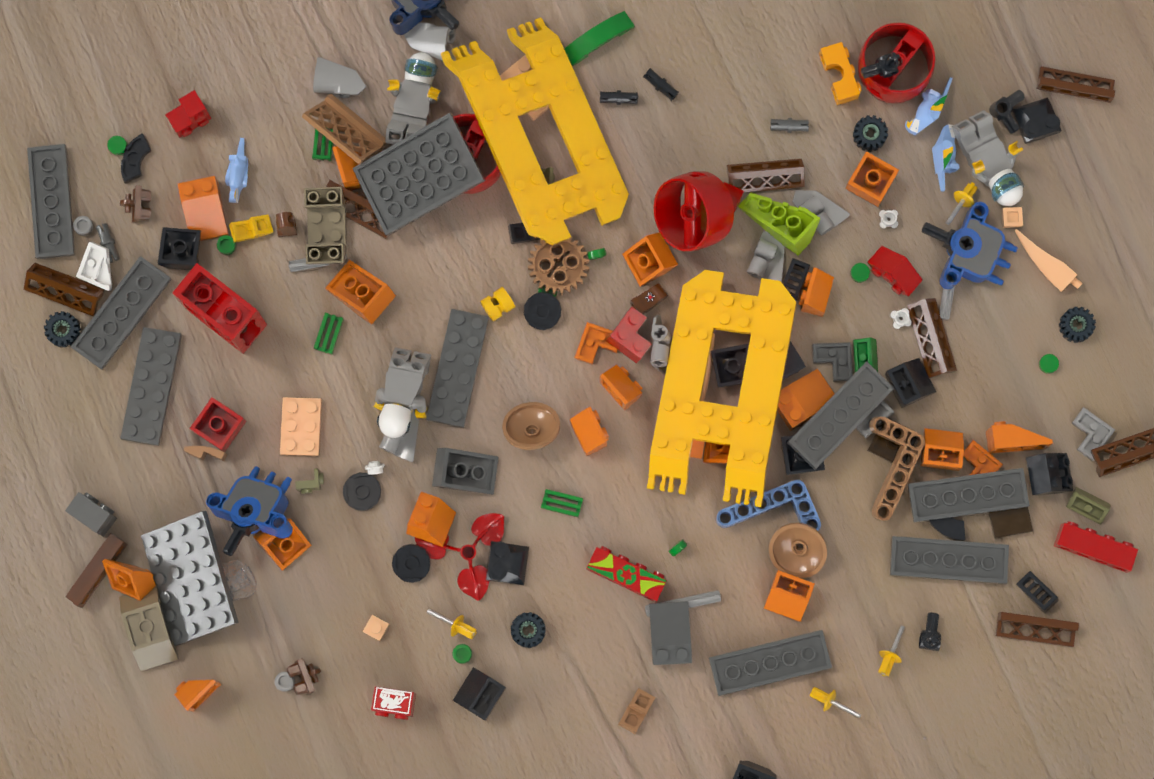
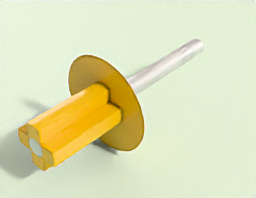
[946,182,978,225]
[427,609,477,639]
[878,626,905,676]
[810,687,861,718]

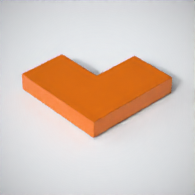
[574,322,618,365]
[963,440,1003,475]

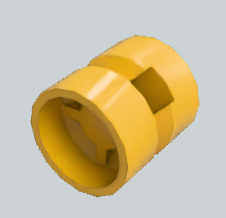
[480,287,516,322]

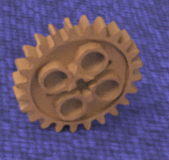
[528,236,589,295]

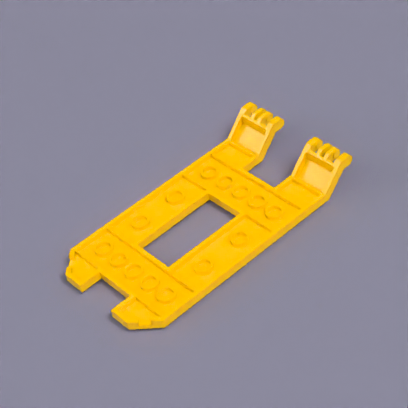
[441,17,629,245]
[647,270,796,507]

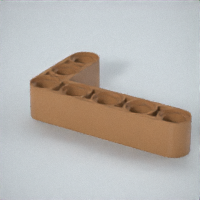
[869,417,925,521]

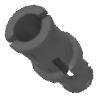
[770,118,809,133]
[96,223,120,263]

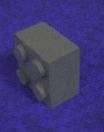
[65,492,117,537]

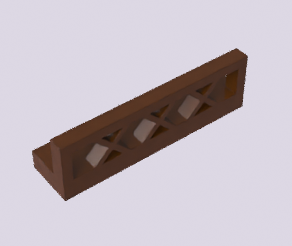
[1036,66,1115,103]
[727,158,805,192]
[326,180,388,239]
[23,263,105,316]
[907,298,957,378]
[1091,428,1154,477]
[65,533,128,608]
[995,612,1079,647]

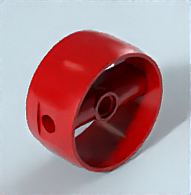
[858,23,935,103]
[453,114,501,194]
[653,171,734,251]

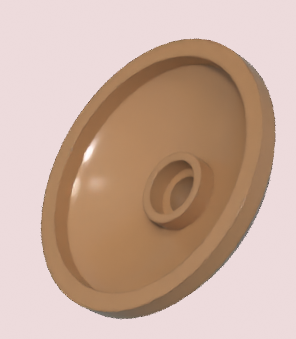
[502,402,560,450]
[769,523,827,578]

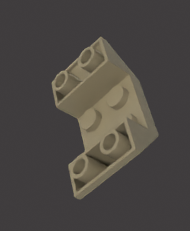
[304,187,347,264]
[119,585,179,671]

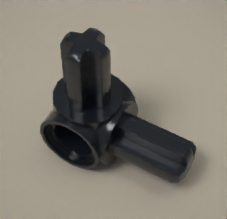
[861,52,900,79]
[989,90,1025,134]
[919,612,941,651]

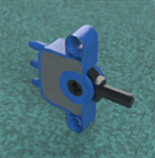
[921,202,1018,289]
[206,466,293,556]

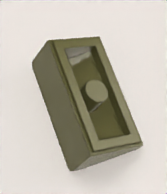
[1066,487,1111,525]

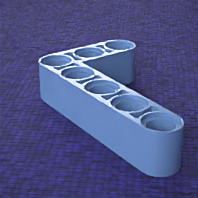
[716,480,821,531]

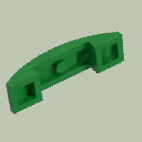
[564,11,635,67]

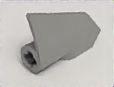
[404,23,456,61]
[313,57,366,98]
[792,190,850,236]
[747,231,785,282]
[650,315,673,374]
[379,410,419,462]

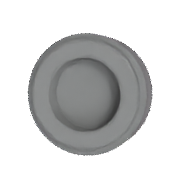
[73,216,93,236]
[275,672,295,692]

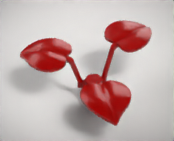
[415,513,504,601]

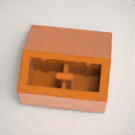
[799,267,834,317]
[570,406,609,456]
[920,428,964,471]
[763,570,815,622]

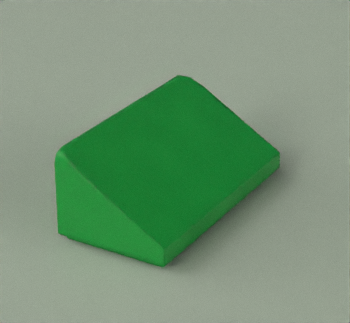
[853,337,878,373]

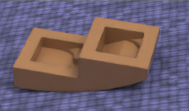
[183,446,227,461]
[618,688,656,734]

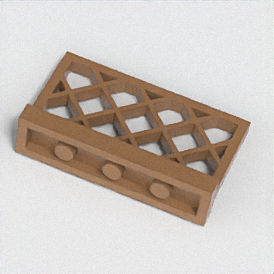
[302,94,386,164]

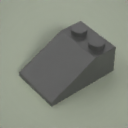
[432,448,499,495]
[649,601,692,665]

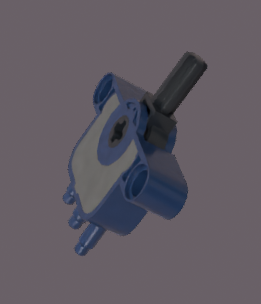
[389,0,459,35]

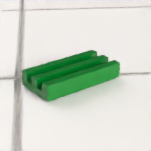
[312,128,333,161]
[314,312,344,355]
[541,489,583,517]

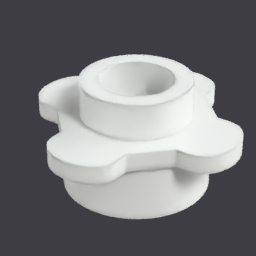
[879,210,898,229]
[890,308,912,329]
[365,461,385,475]

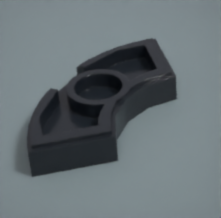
[121,133,151,184]
[928,517,966,541]

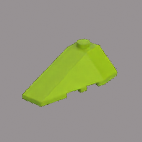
[738,193,820,256]

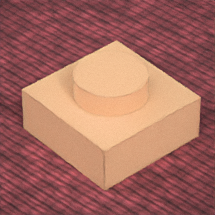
[1002,207,1023,228]
[363,615,390,641]

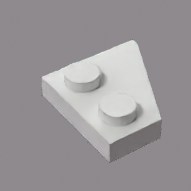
[76,242,112,291]

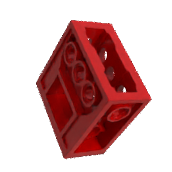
[172,263,267,354]

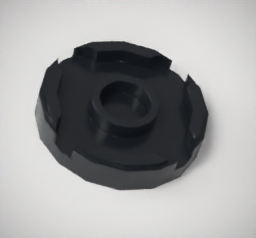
[523,292,562,330]
[343,472,382,511]
[392,544,431,583]

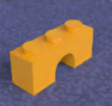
[819,42,861,105]

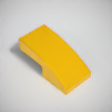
[229,214,273,243]

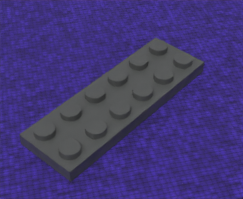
[27,144,75,259]
[71,256,172,370]
[426,309,489,428]
[120,327,182,446]
[787,362,894,470]
[908,468,1030,523]
[890,536,1009,584]
[709,630,832,696]

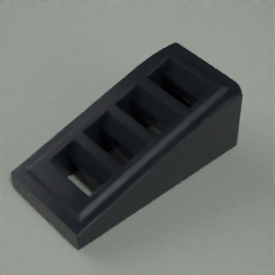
[783,258,810,301]
[1016,571,1058,613]

